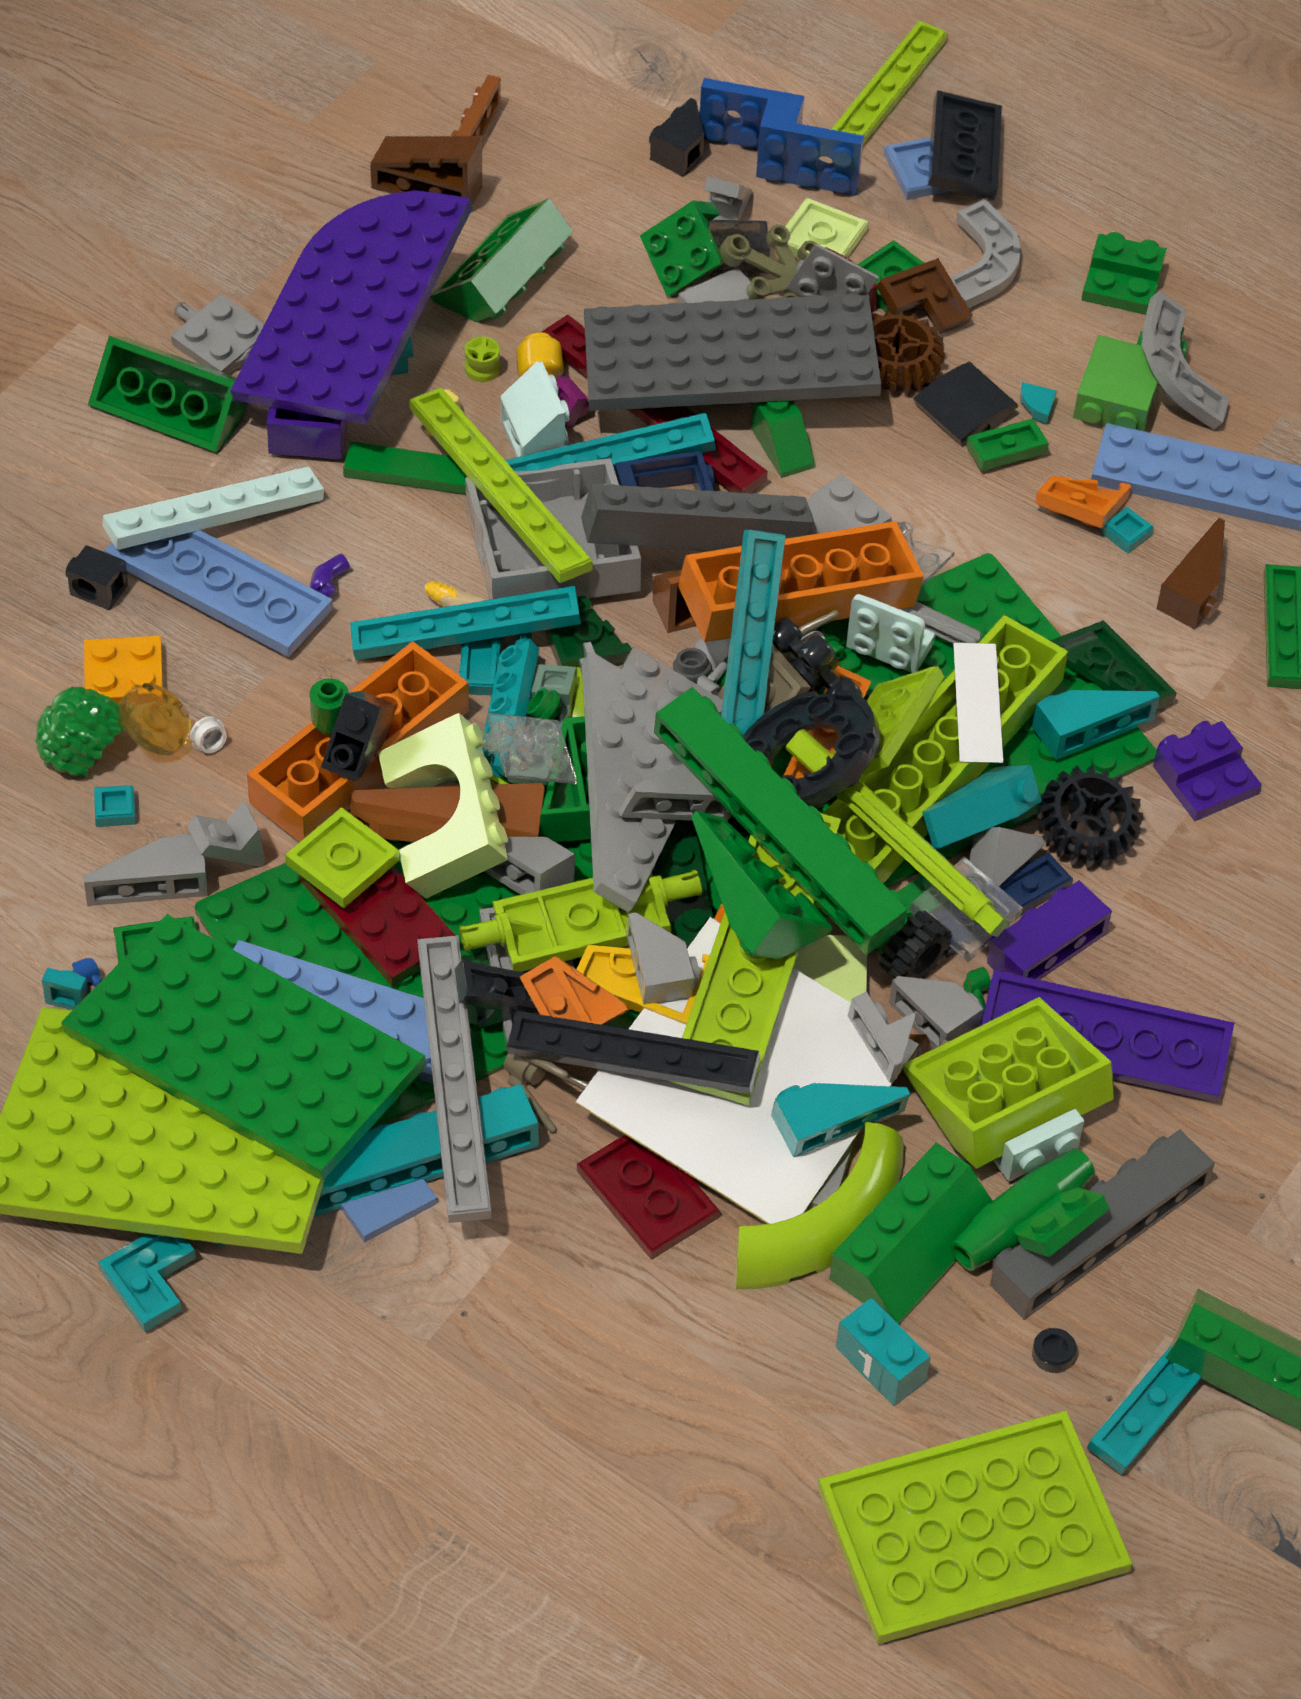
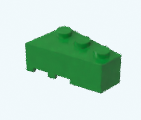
[539,716,591,842]

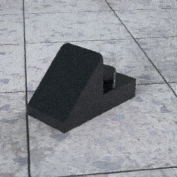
[454,960,538,1026]

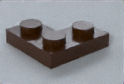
[877,258,973,333]

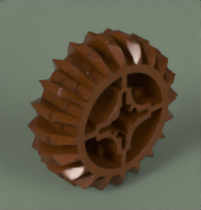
[872,310,945,396]

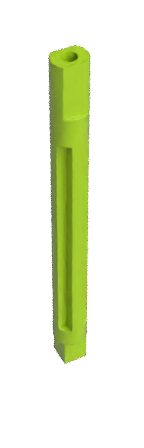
[786,729,1010,937]

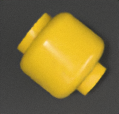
[516,332,564,380]

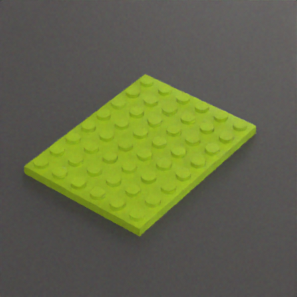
[0,1007,325,1254]

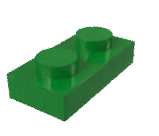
[966,418,1049,471]

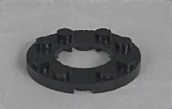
[743,689,880,809]

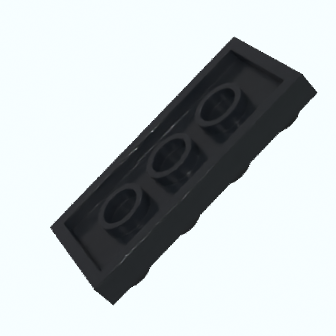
[928,90,1002,201]

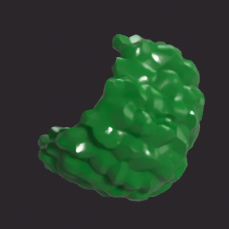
[35,686,128,778]

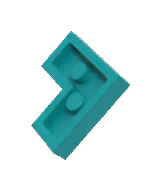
[98,1234,196,1332]

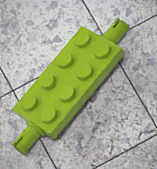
[459,870,702,972]

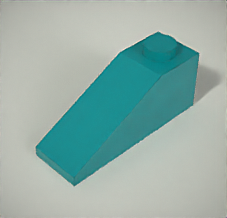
[1032,690,1160,760]
[922,765,1042,848]
[771,1083,910,1158]

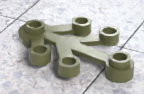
[719,224,816,300]

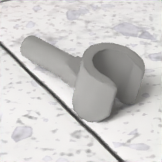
[697,662,727,697]

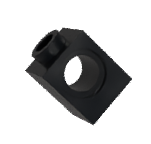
[66,545,128,610]

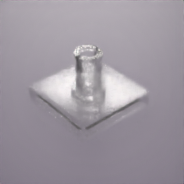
[909,857,1023,962]

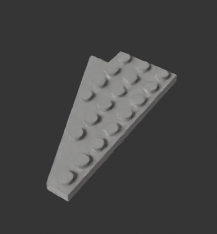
[582,647,723,912]

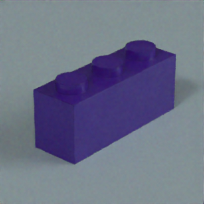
[987,880,1112,980]

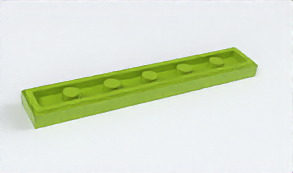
[831,20,948,146]

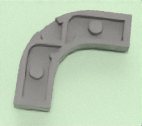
[950,199,1021,309]
[1141,291,1229,430]

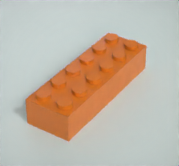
[678,521,924,643]
[247,641,469,842]

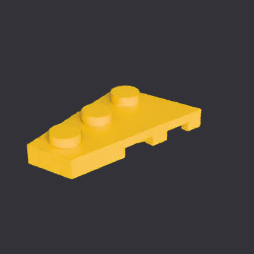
[576,945,710,1025]

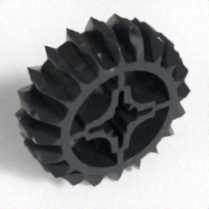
[1036,764,1143,869]

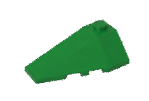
[691,811,833,960]

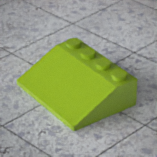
[903,997,1114,1169]

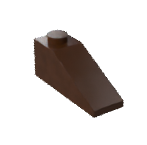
[1156,518,1225,630]

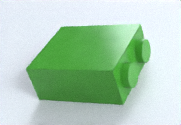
[1073,335,1160,431]

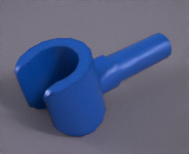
[72,958,103,988]

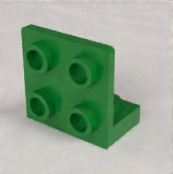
[639,200,724,296]

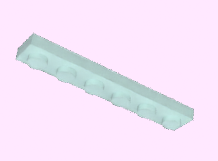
[103,467,324,550]

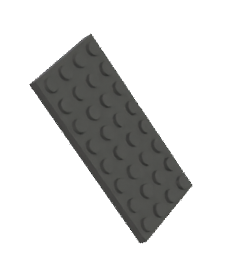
[584,293,881,411]

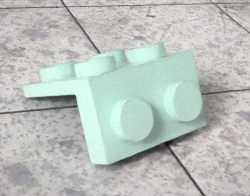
[846,594,935,673]
[993,1109,1084,1182]

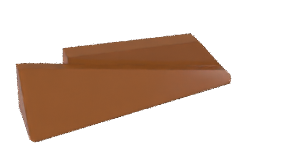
[350,783,545,842]

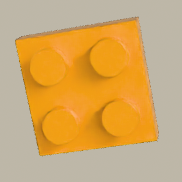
[84,636,163,707]

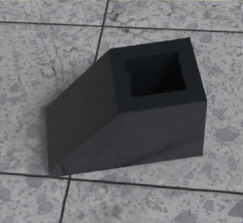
[649,98,704,177]
[321,691,397,781]

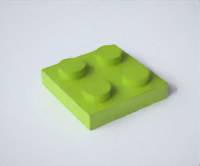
[285,807,400,908]

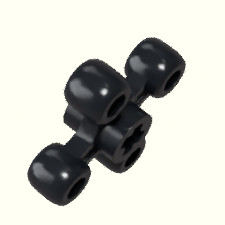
[772,617,863,697]

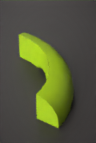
[736,1122,904,1289]

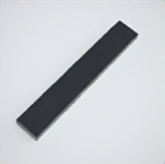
[506,1011,760,1094]

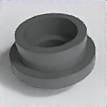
[673,648,711,682]

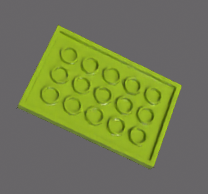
[817,1410,1133,1644]

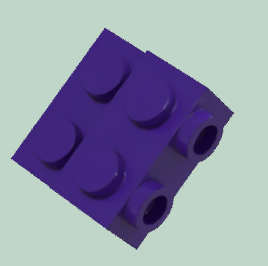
[1153,721,1262,821]

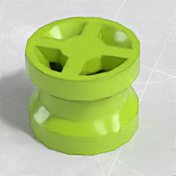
[465,336,500,382]

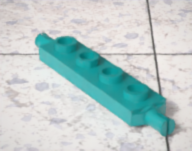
[482,632,539,778]

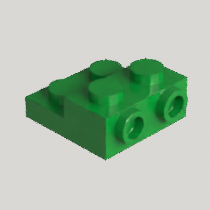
[1081,232,1167,315]

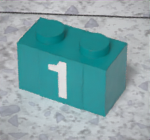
[836,1298,931,1406]

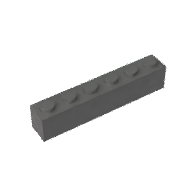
[581,484,814,550]
[990,1129,1215,1320]

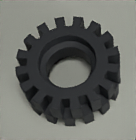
[879,910,953,979]

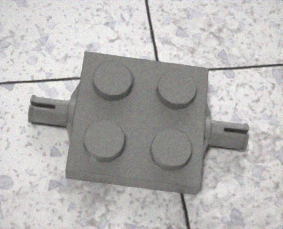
[171,294,264,375]

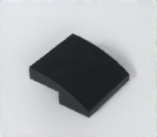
[913,361,1018,447]

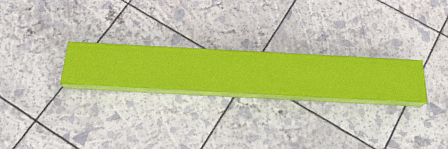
[409,387,593,583]

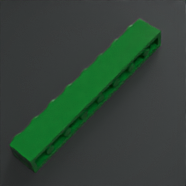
[654,687,907,955]

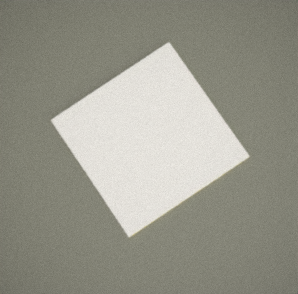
[575,917,919,1224]

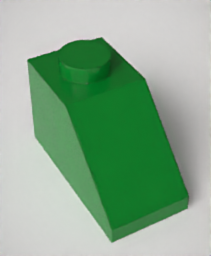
[751,400,815,478]

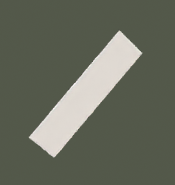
[953,643,1003,763]

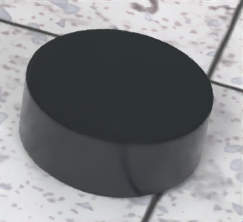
[1032,1328,1077,1373]

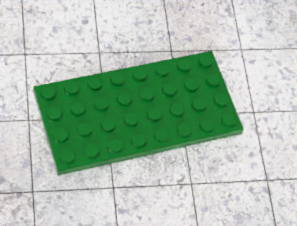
[61,914,427,1180]

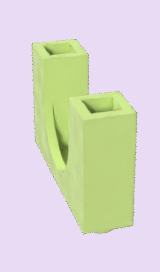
[378,713,508,898]

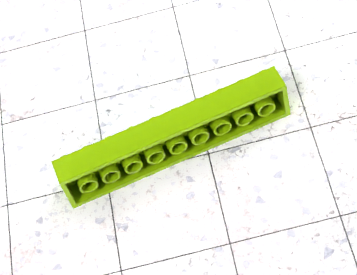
[814,615,1068,914]

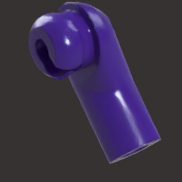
[310,553,350,597]

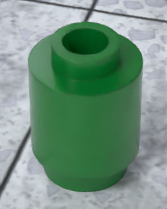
[309,678,349,736]

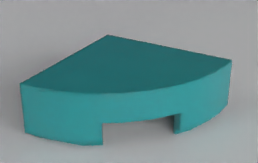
[1020,382,1057,424]

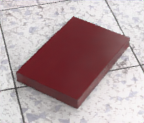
[577,1135,720,1260]

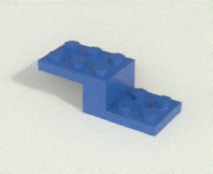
[700,78,864,196]

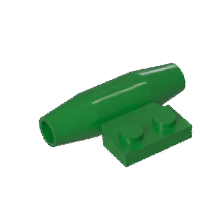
[951,1148,1110,1271]

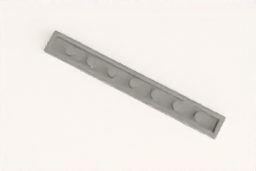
[418,935,492,1223]

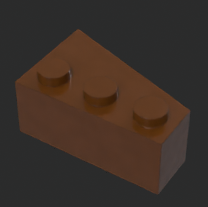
[370,136,482,206]

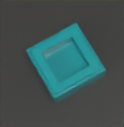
[1101,507,1154,554]
[94,785,136,827]

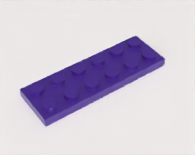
[981,970,1234,1103]

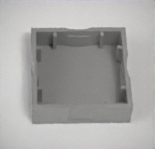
[465,458,641,600]

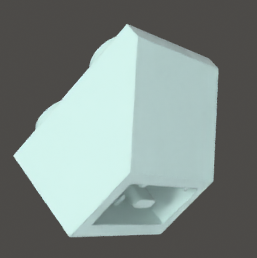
[500,361,570,457]

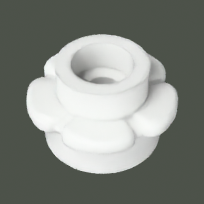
[189,716,227,754]

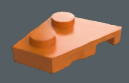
[1035,476,1132,528]
[520,956,630,1025]

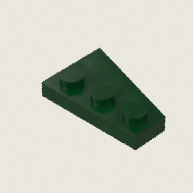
[545,595,632,667]
[1050,620,1177,710]

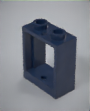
[615,451,714,491]

